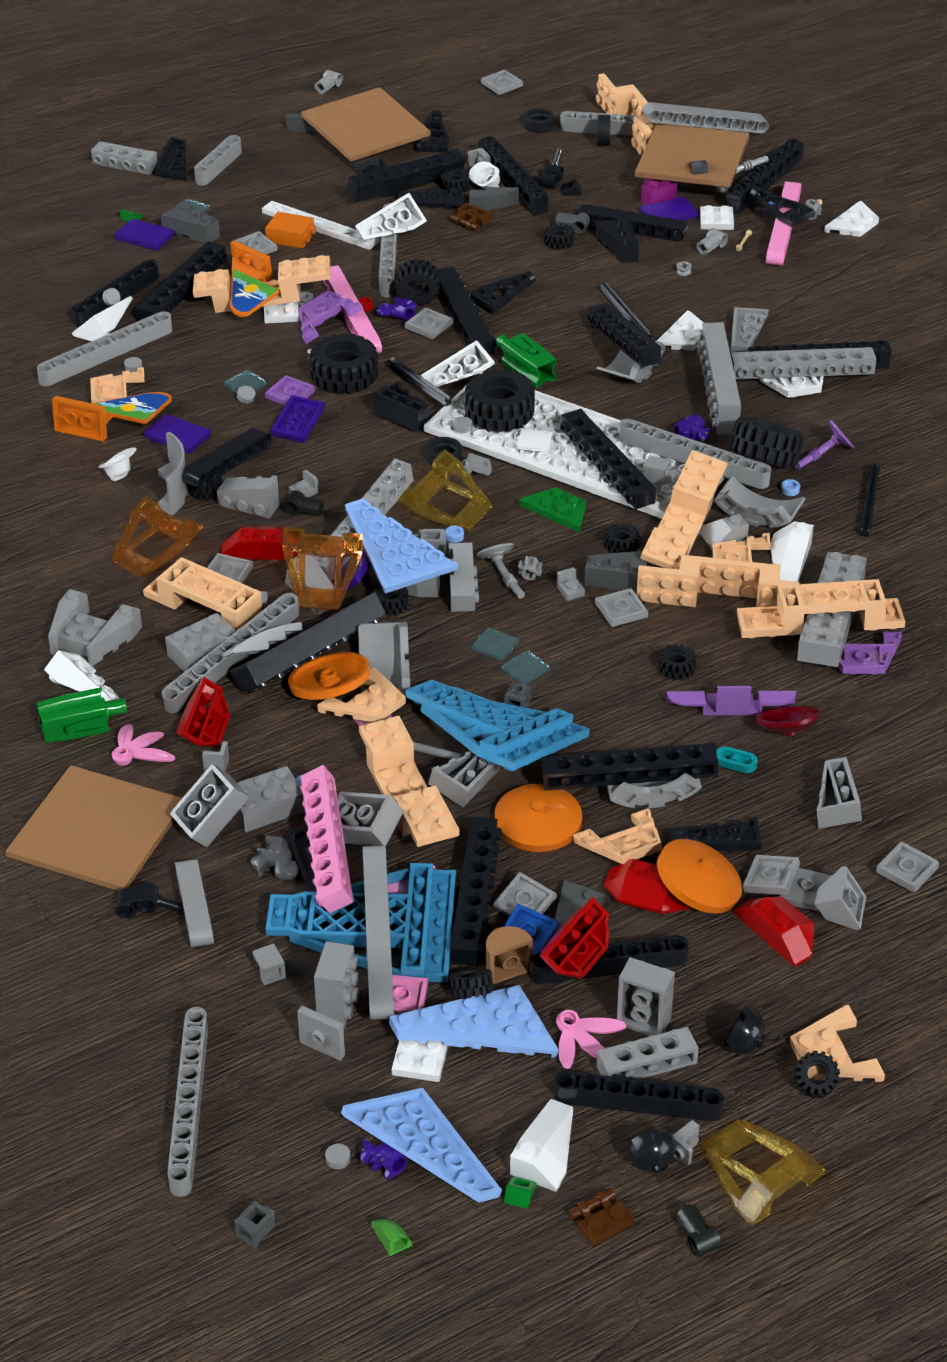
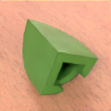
[371,1219,413,1256]

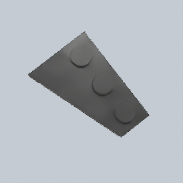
[161,203,220,243]
[584,551,649,592]

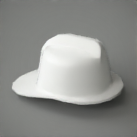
[469,161,500,190]
[98,448,137,481]

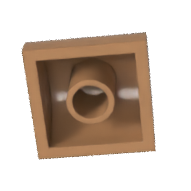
[486,926,533,985]

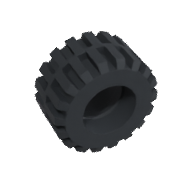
[396,258,439,306]

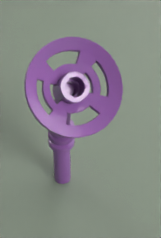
[795,420,855,470]

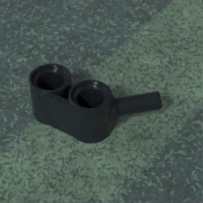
[538,148,564,189]
[116,882,182,919]

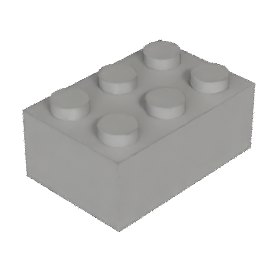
[165,613,236,672]
[170,763,250,847]
[235,766,306,833]
[337,791,404,846]
[314,942,359,1028]
[617,958,675,1036]

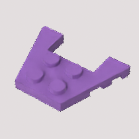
[298,290,363,344]
[838,631,902,675]

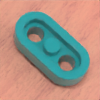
[716,747,758,773]

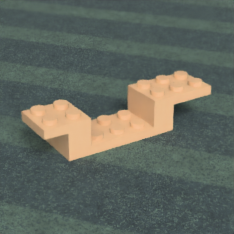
[596,73,661,156]
[193,255,331,313]
[640,450,728,570]
[637,555,799,607]
[143,557,291,649]
[737,579,905,638]
[359,716,459,847]

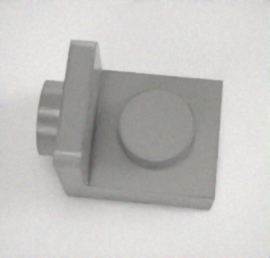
[468,148,490,166]
[461,453,492,478]
[288,470,318,497]
[557,567,585,601]
[673,1120,700,1166]

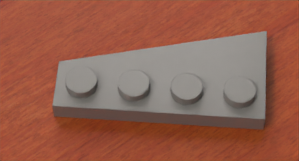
[731,307,769,352]

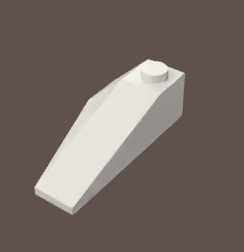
[355,193,427,240]
[72,296,133,341]
[420,341,495,387]
[770,522,814,582]
[44,650,119,701]
[510,1099,573,1192]

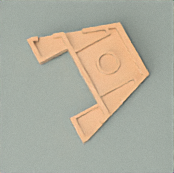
[90,367,144,403]
[712,533,771,562]
[317,667,406,722]
[573,808,662,864]
[790,1005,885,1082]

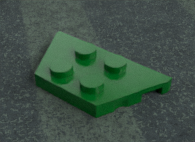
[519,487,587,532]

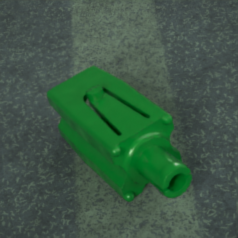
[496,333,557,388]
[37,688,128,743]

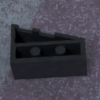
[596,218,639,263]
[374,381,430,431]

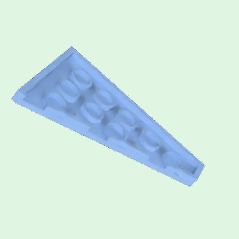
[345,499,458,593]
[389,985,559,1058]
[341,1088,502,1202]

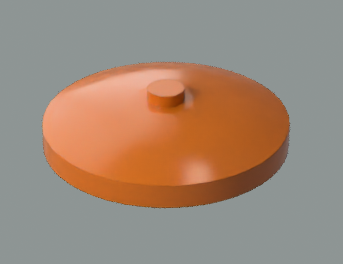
[288,652,371,700]
[495,784,582,852]
[657,839,742,914]

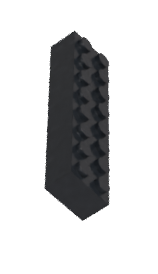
[230,592,386,693]

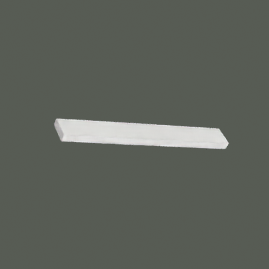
[262,201,379,250]

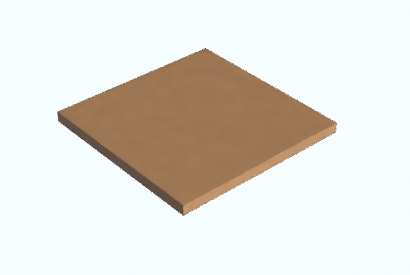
[301,87,431,162]
[635,123,749,187]
[5,765,182,891]

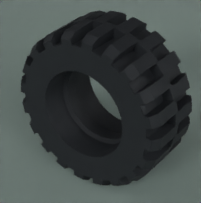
[310,333,378,394]
[465,369,535,432]
[729,416,805,467]

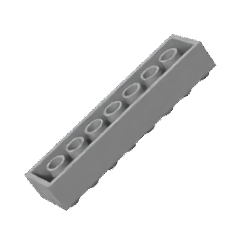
[698,322,741,436]
[797,552,867,667]

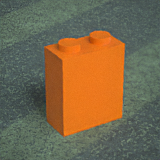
[265,211,316,249]

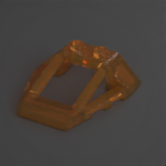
[111,496,203,578]
[282,527,363,611]

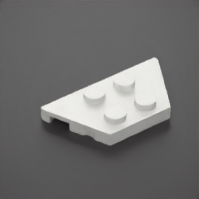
[824,201,879,237]
[657,310,704,351]
[759,376,824,398]

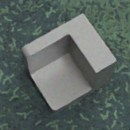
[643,455,670,486]
[202,741,229,772]
[253,944,286,986]

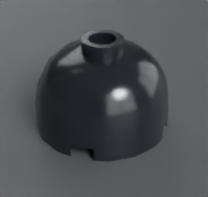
[722,1005,767,1055]
[624,1126,676,1174]

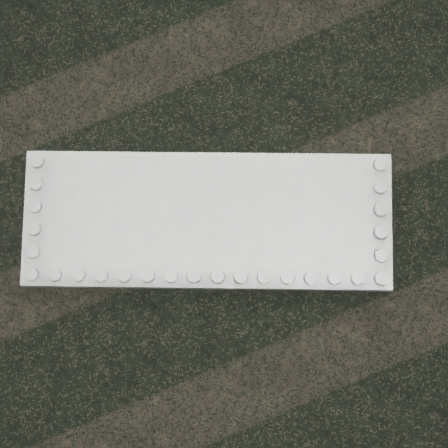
[424,372,726,519]

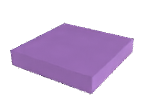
[265,375,315,405]

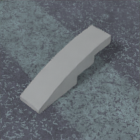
[223,622,303,657]

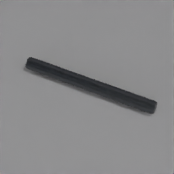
[600,282,652,339]
[387,357,452,406]
[860,462,880,537]

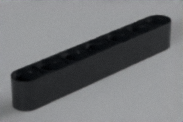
[576,204,688,242]
[72,259,159,327]
[182,428,272,488]
[530,935,689,984]
[554,1071,724,1121]

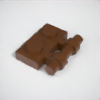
[450,203,492,231]
[568,1188,635,1247]

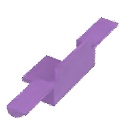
[666,686,796,715]

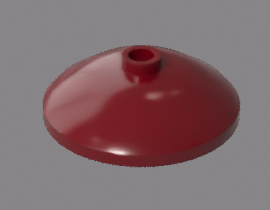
[756,706,820,736]

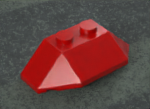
[221,526,300,560]
[176,677,230,747]
[603,859,691,914]
[733,896,814,967]
[540,897,609,979]

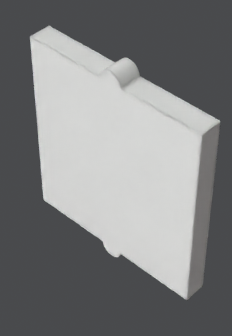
[516,428,553,452]

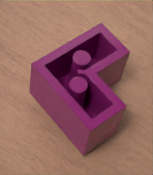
[641,178,677,205]

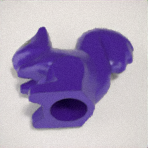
[376,297,417,322]
[674,414,712,442]
[360,1140,407,1180]

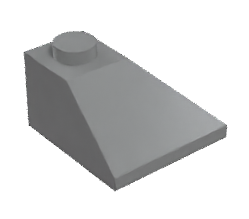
[698,514,749,551]
[815,866,867,930]

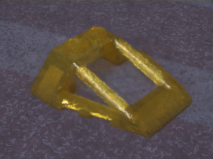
[397,450,492,532]
[701,1119,826,1225]

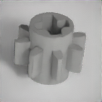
[805,199,822,220]
[518,556,542,581]

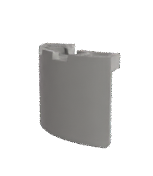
[596,340,665,383]
[158,432,188,515]
[714,476,805,528]
[358,622,410,698]
[607,773,702,808]

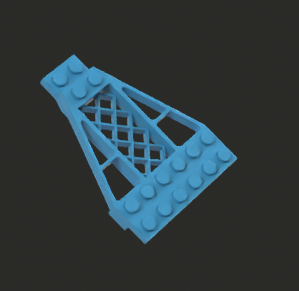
[405,679,590,771]
[266,863,456,982]

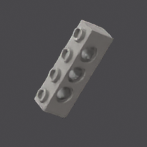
[91,141,158,175]
[597,1027,699,1079]

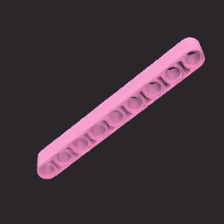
[766,181,801,266]
[323,265,382,353]

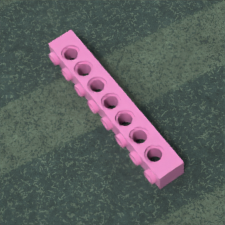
[300,765,354,913]

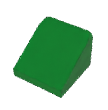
[120,209,143,222]
[504,1176,537,1209]

